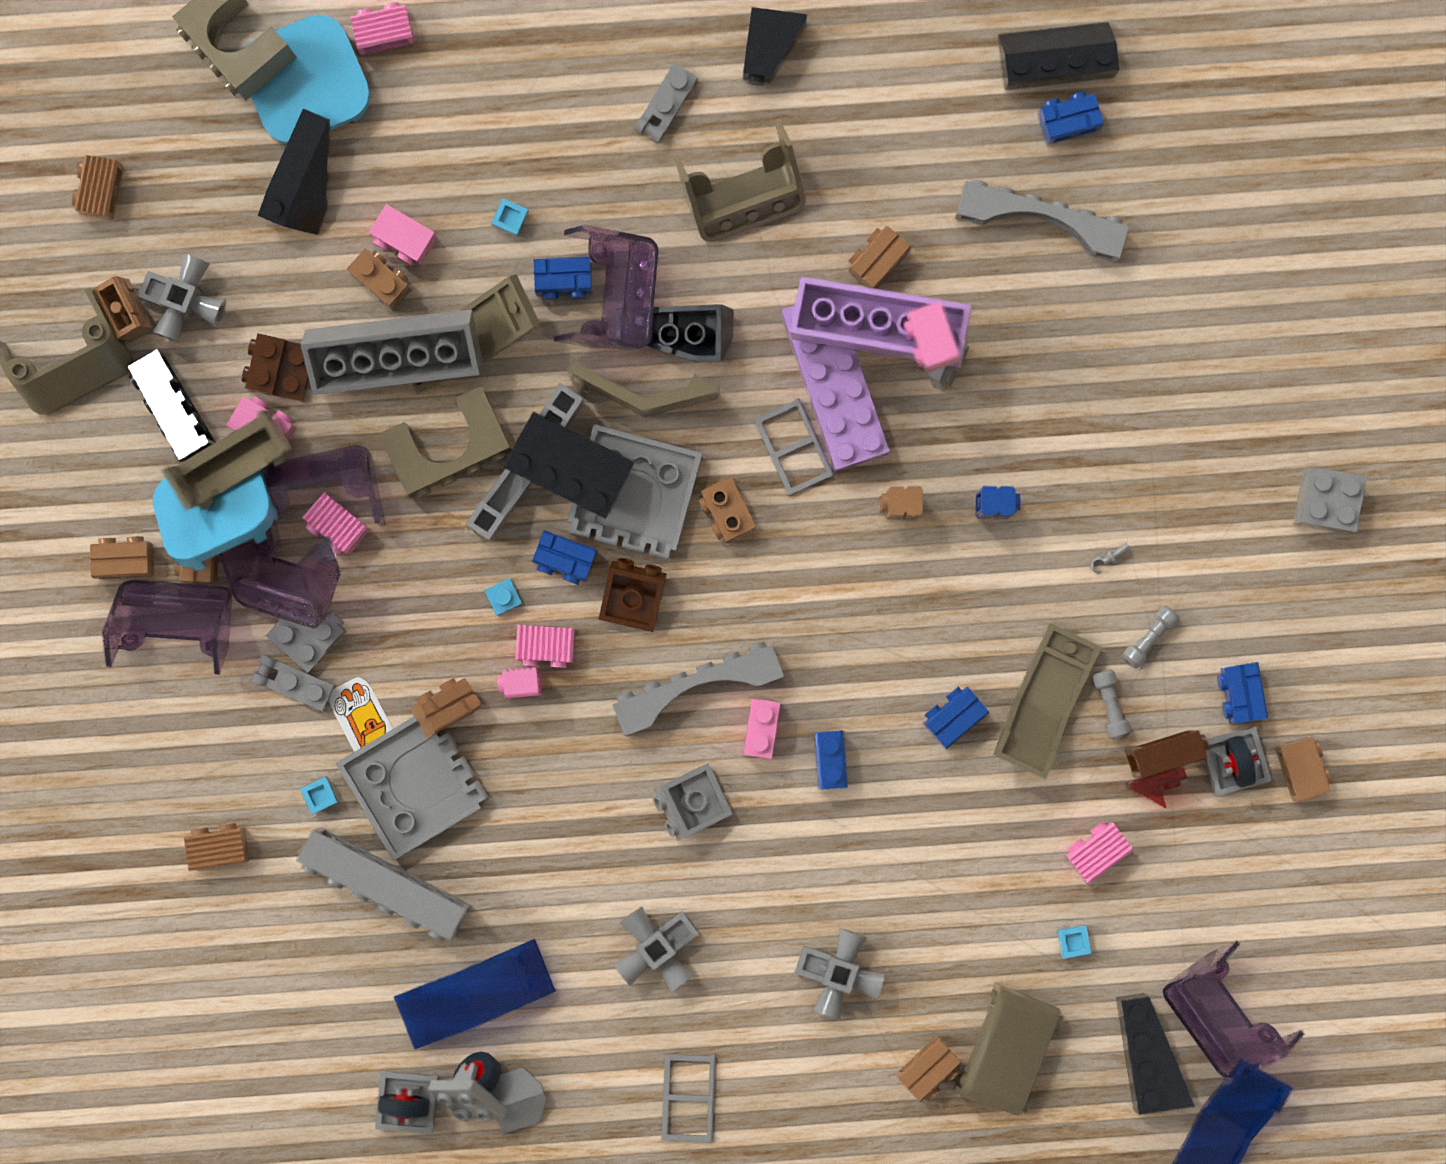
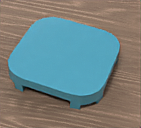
[246,14,372,145]
[153,468,278,571]

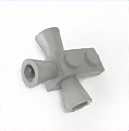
[138,254,226,343]
[614,906,699,992]
[795,928,885,1019]

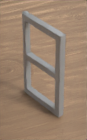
[754,398,834,496]
[661,1054,716,1143]

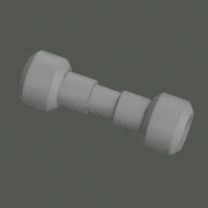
[1122,606,1180,669]
[1093,670,1131,739]

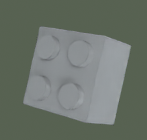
[1293,466,1366,535]

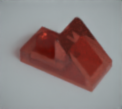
[1126,767,1187,808]

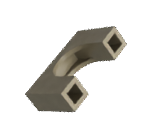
[172,0,297,101]
[379,386,512,499]

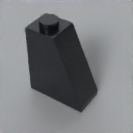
[743,7,807,86]

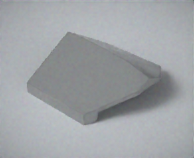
[491,1067,546,1134]

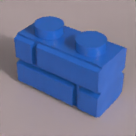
[1038,91,1104,145]
[533,257,592,301]
[975,486,1021,519]
[532,530,598,585]
[1217,662,1268,724]
[923,686,990,749]
[814,730,848,790]

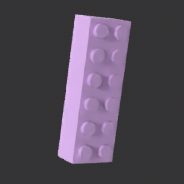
[790,277,971,368]
[781,305,889,473]

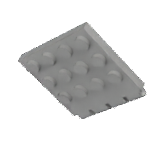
[567,424,702,560]
[335,717,488,861]

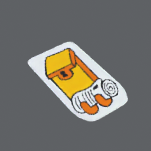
[329,677,393,752]

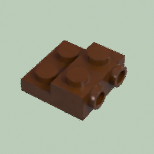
[242,333,309,402]
[598,558,667,632]

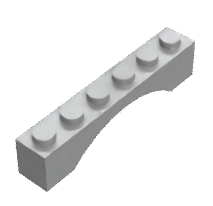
[955,179,1129,263]
[466,383,585,542]
[613,642,784,736]

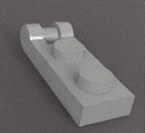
[634,63,698,144]
[251,654,335,711]

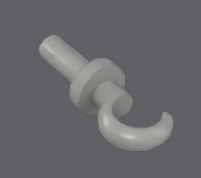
[1091,543,1131,574]

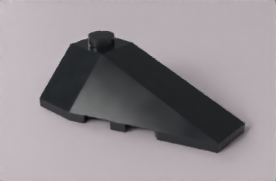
[258,109,330,235]
[617,304,734,362]

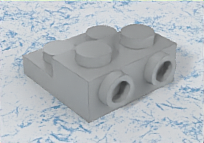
[266,593,346,673]
[653,763,732,840]

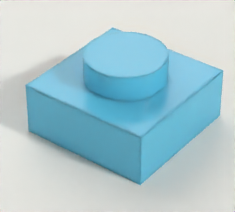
[491,198,529,237]
[484,578,523,616]
[300,777,339,814]
[1057,925,1091,959]

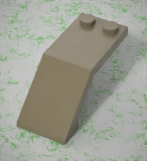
[412,274,541,393]
[567,361,720,417]
[993,623,1102,779]

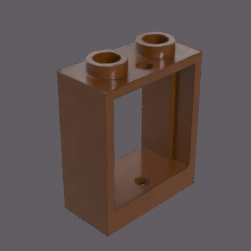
[1125,730,1209,778]

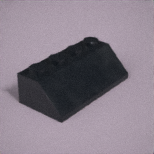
[998,22,1120,90]
[504,412,635,519]

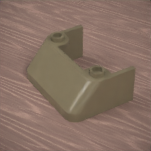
[673,119,806,242]
[0,288,133,415]
[161,410,292,511]

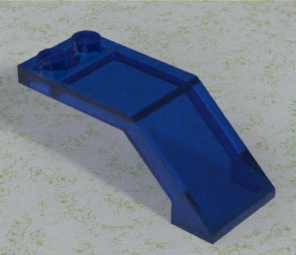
[393,939,556,1049]
[1172,1059,1293,1164]

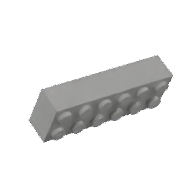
[300,309,483,395]
[296,828,471,942]

